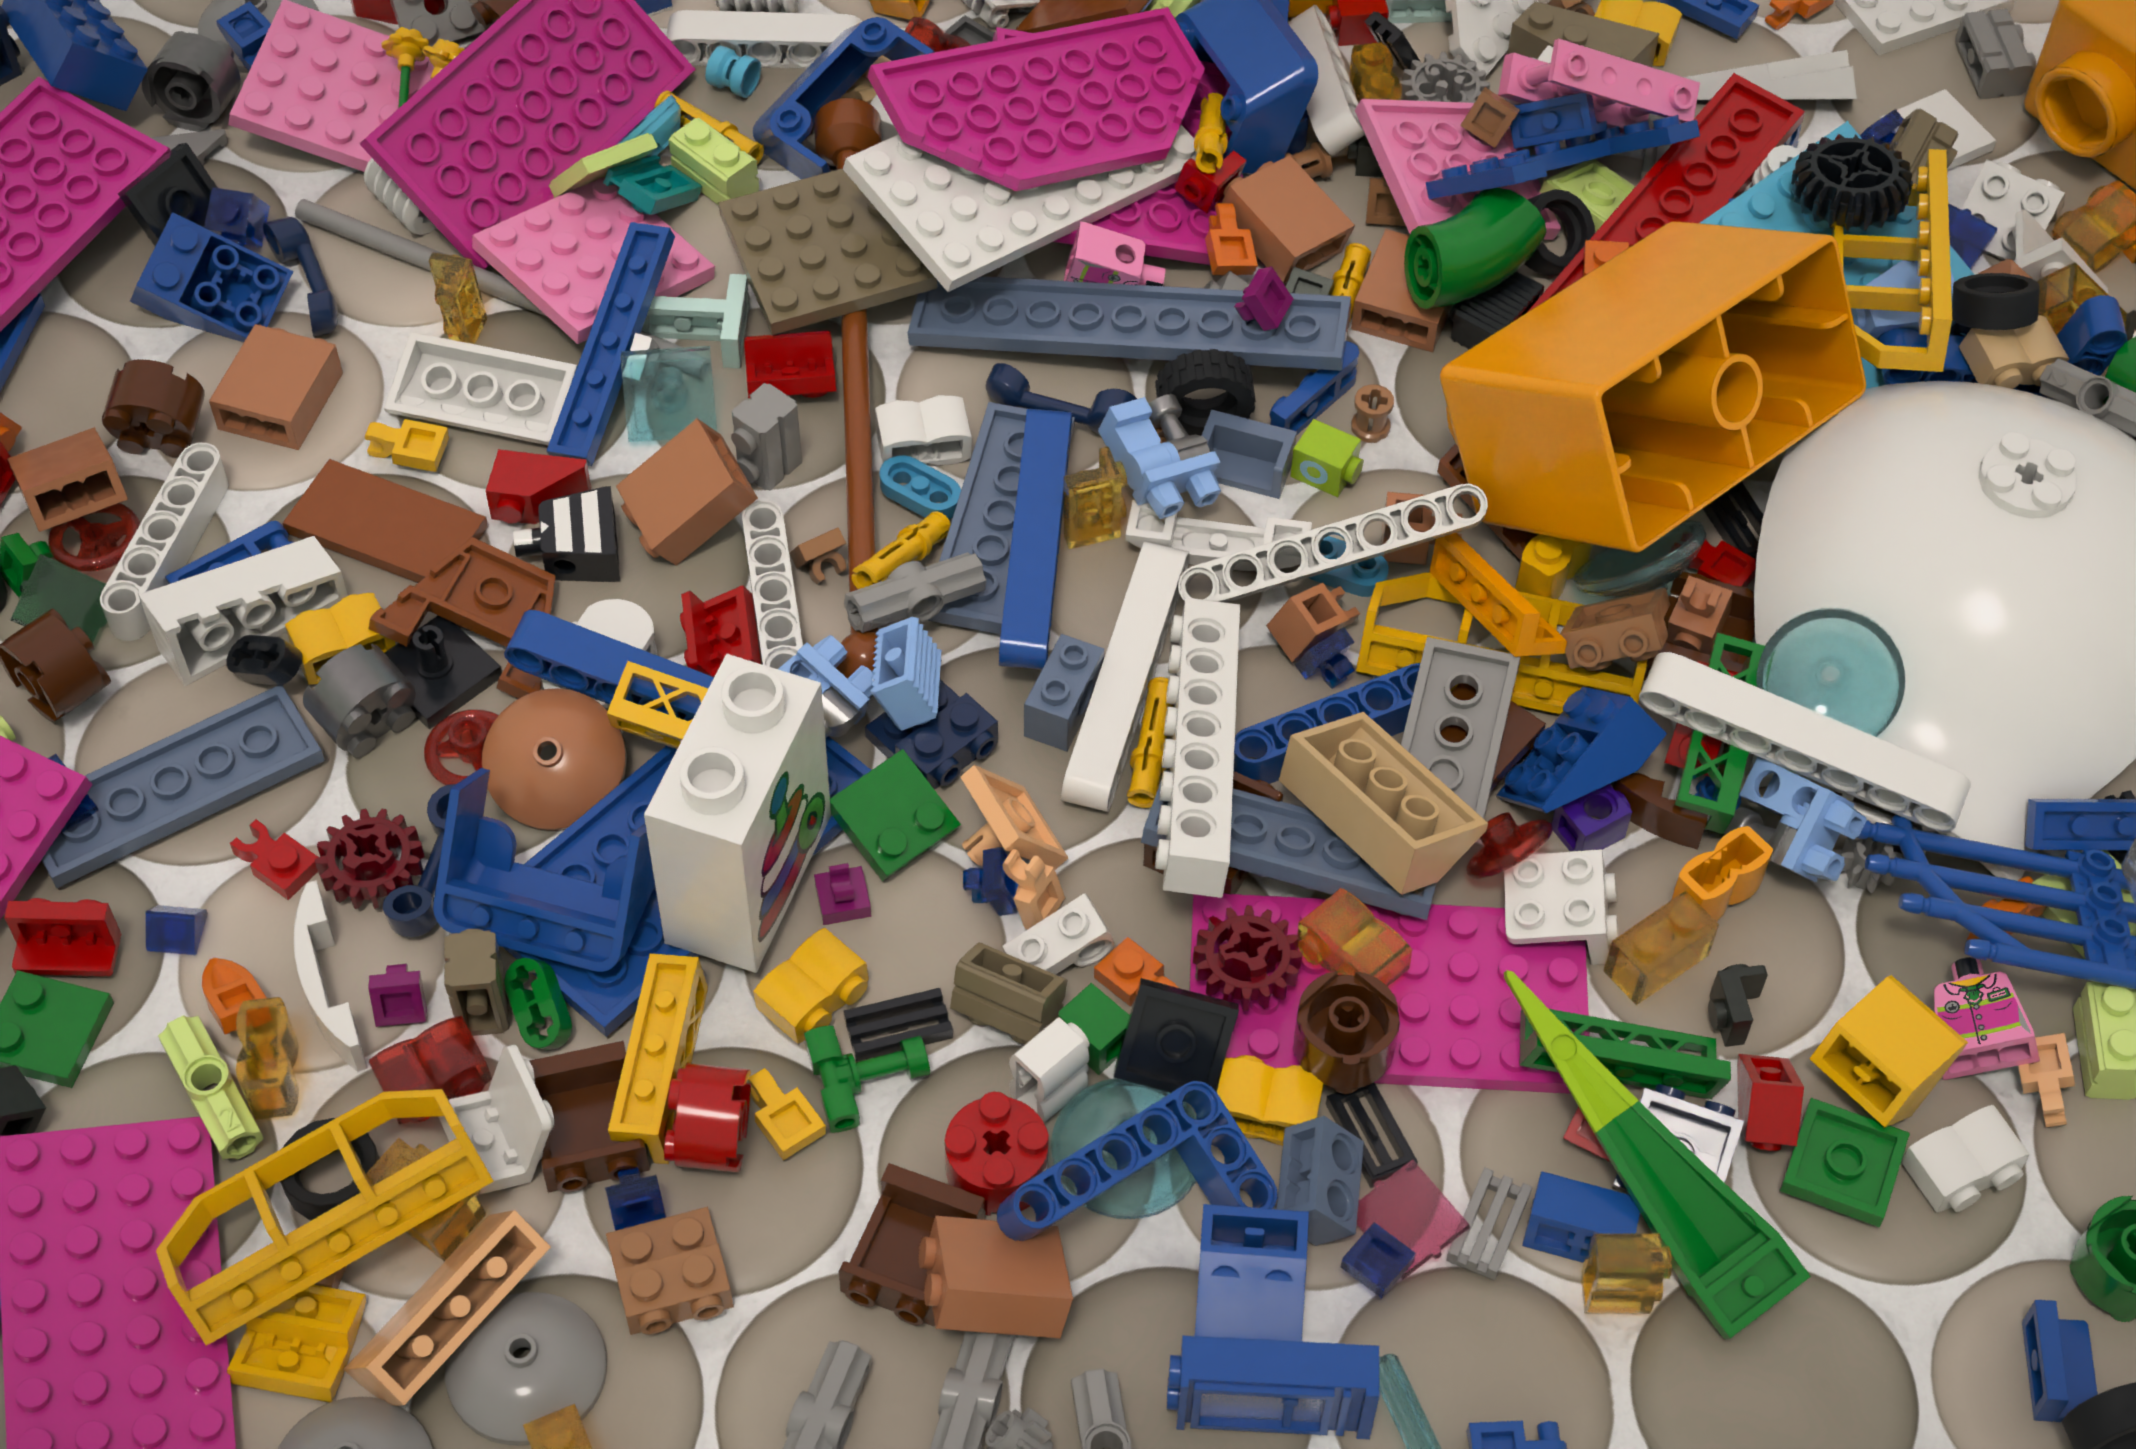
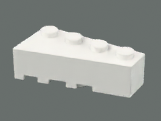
[138,536,348,686]

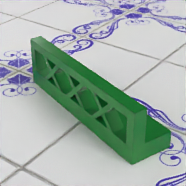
[1674,632,1773,834]
[1520,1009,1731,1099]

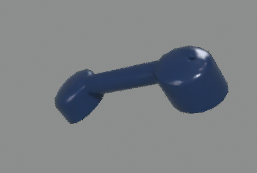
[263,216,338,337]
[985,363,1137,435]
[382,784,456,937]

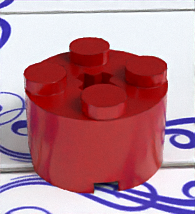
[664,1063,751,1173]
[945,1091,1049,1216]

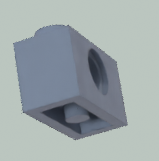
[1024,634,1104,752]

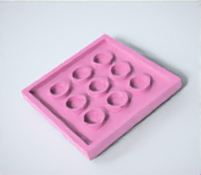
[228,0,434,172]
[1355,99,1561,240]
[472,177,715,344]

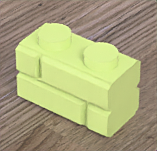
[668,118,760,204]
[2073,981,2136,1100]

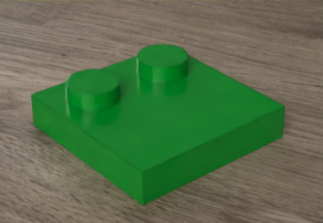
[830,749,961,882]
[0,970,114,1088]
[1780,1098,1910,1228]

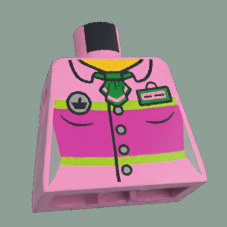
[1063,221,1166,286]
[1934,957,2040,1080]

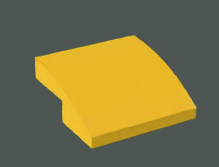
[227,1285,366,1402]

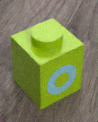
[1290,419,1364,497]

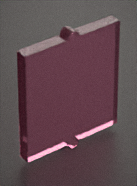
[1356,1160,1470,1280]

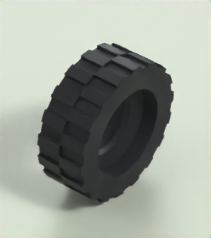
[1155,349,1256,436]

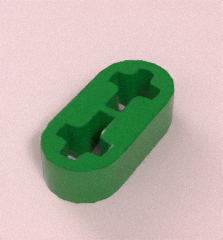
[504,957,572,1050]

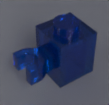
[204,187,270,247]

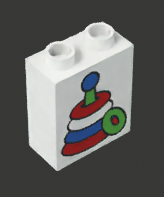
[644,654,831,973]

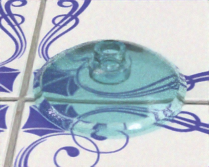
[1574,520,1706,599]
[1756,608,1905,737]
[1051,1078,1196,1219]

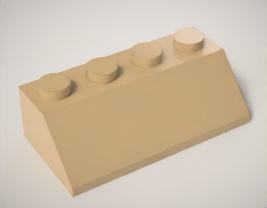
[1279,712,1488,895]

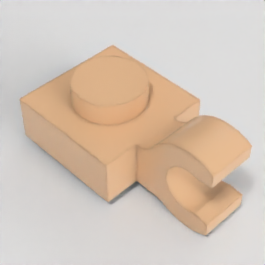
[1002,849,1065,930]
[2018,1033,2075,1127]

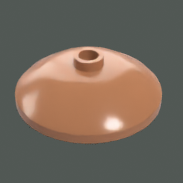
[482,689,627,831]

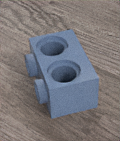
[1276,1116,1364,1246]

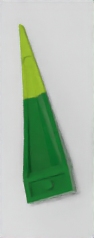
[1504,970,1811,1340]

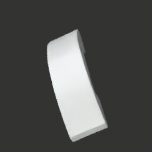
[1125,500,1312,571]
[294,880,367,1072]

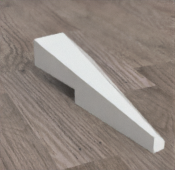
[1684,50,1857,100]

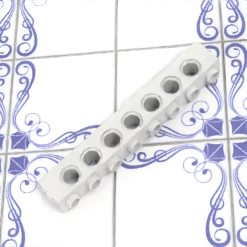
[1155,597,1240,898]

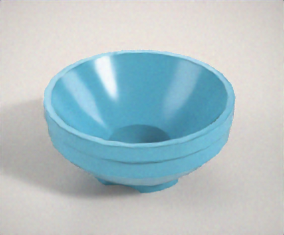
[616,95,681,157]

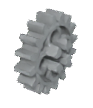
[1399,52,1490,103]

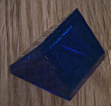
[146,905,208,955]

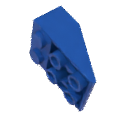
[130,212,294,342]
[1497,687,1667,813]
[1195,1204,1309,1342]

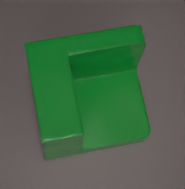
[1058,983,1130,1075]

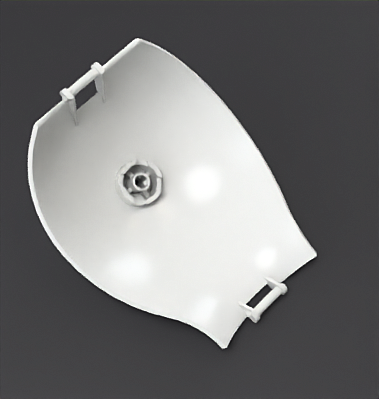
[1746,381,2136,881]

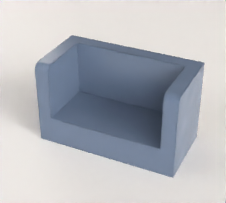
[1201,410,1297,499]

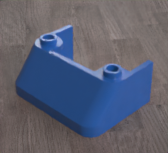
[1175,0,1318,174]
[753,17,934,180]
[433,768,655,972]

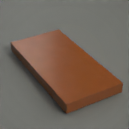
[1015,0,1149,33]
[282,459,488,583]

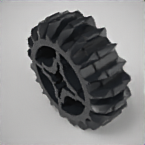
[1791,134,1913,232]

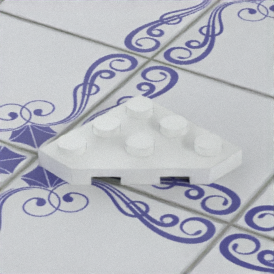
[1445,0,1539,76]

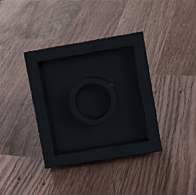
[118,143,235,246]
[385,615,502,730]
[1113,978,1239,1093]

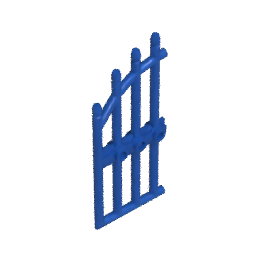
[1856,815,2136,990]

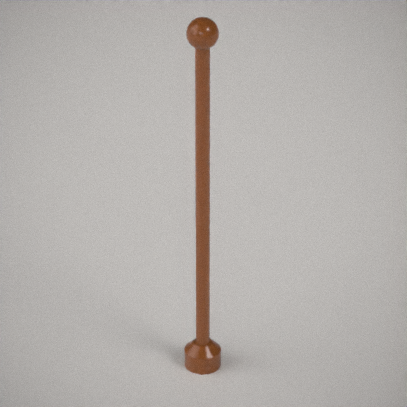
[815,98,882,679]

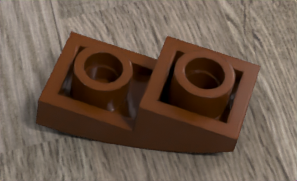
[1613,773,1708,850]

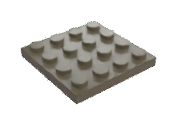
[718,168,937,335]

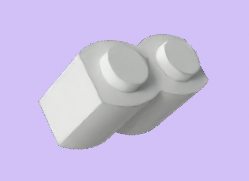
[875,395,972,465]
[1009,1017,1090,1123]
[1901,1105,2030,1213]

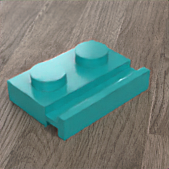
[603,155,703,215]

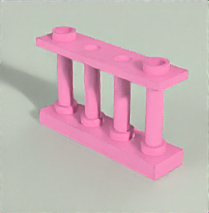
[1498,39,1700,133]

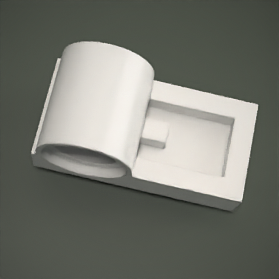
[1003,893,1114,975]

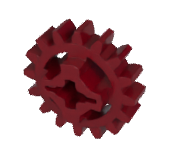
[315,808,425,909]
[1193,905,1302,1011]

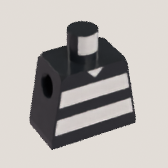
[513,486,620,582]

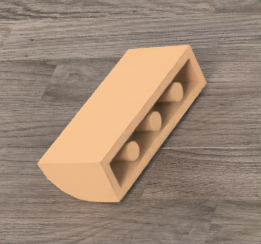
[343,1210,551,1406]

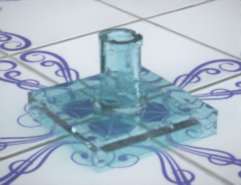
[620,346,718,442]

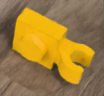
[365,419,449,472]
[748,1068,826,1160]

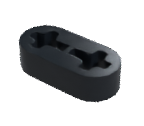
[226,635,302,686]

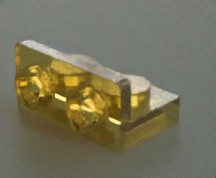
[428,252,487,344]
[1063,447,1127,549]

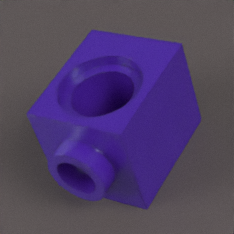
[1551,784,1632,852]

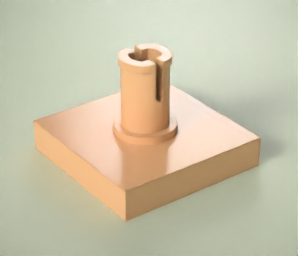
[961,765,1068,870]

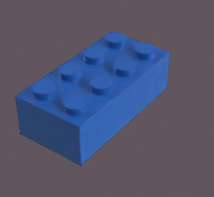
[1,0,148,111]

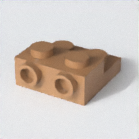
[1560,587,1670,671]
[606,1206,734,1335]

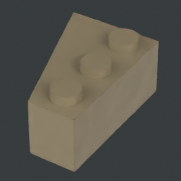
[1507,1,1659,67]

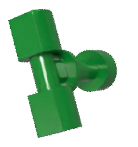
[804,1026,930,1133]

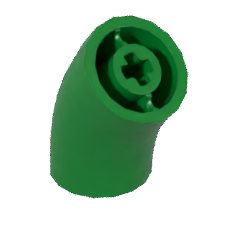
[1404,187,1546,309]

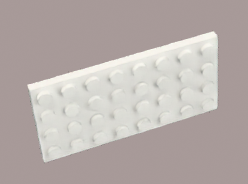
[843,125,1197,292]

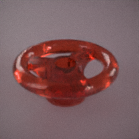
[48,503,140,572]
[424,709,499,785]
[1466,812,1552,879]

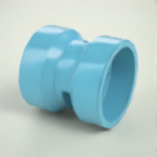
[705,45,761,98]

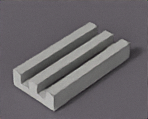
[1446,1167,1533,1280]

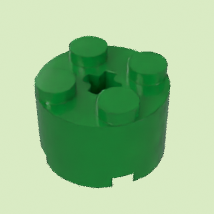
[2069,1196,2136,1322]

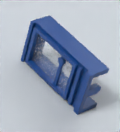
[1167,1335,1379,1440]

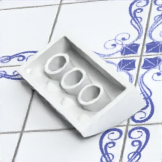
[384,332,577,445]

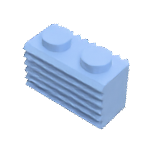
[870,617,942,730]

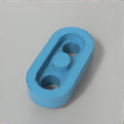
[879,455,961,519]
[1309,536,1389,597]

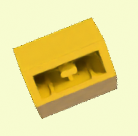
[1809,975,1969,1127]

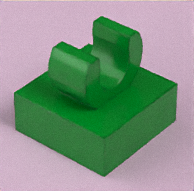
[0,533,54,600]

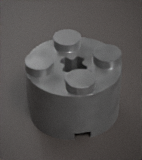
[142,31,241,131]
[303,644,416,758]

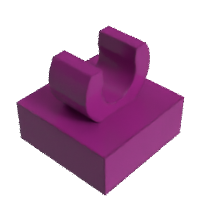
[1234,266,1294,331]
[814,863,872,925]
[368,963,427,1027]

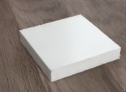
[1877,89,1996,171]

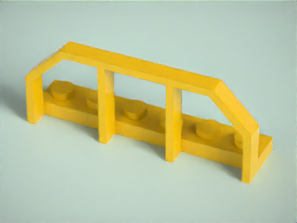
[1832,149,1952,372]
[1356,572,1648,715]
[156,1089,494,1346]

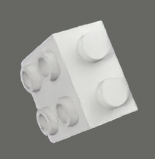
[1950,159,2065,261]
[2012,209,2108,320]
[1504,849,1619,965]
[438,1045,554,1196]

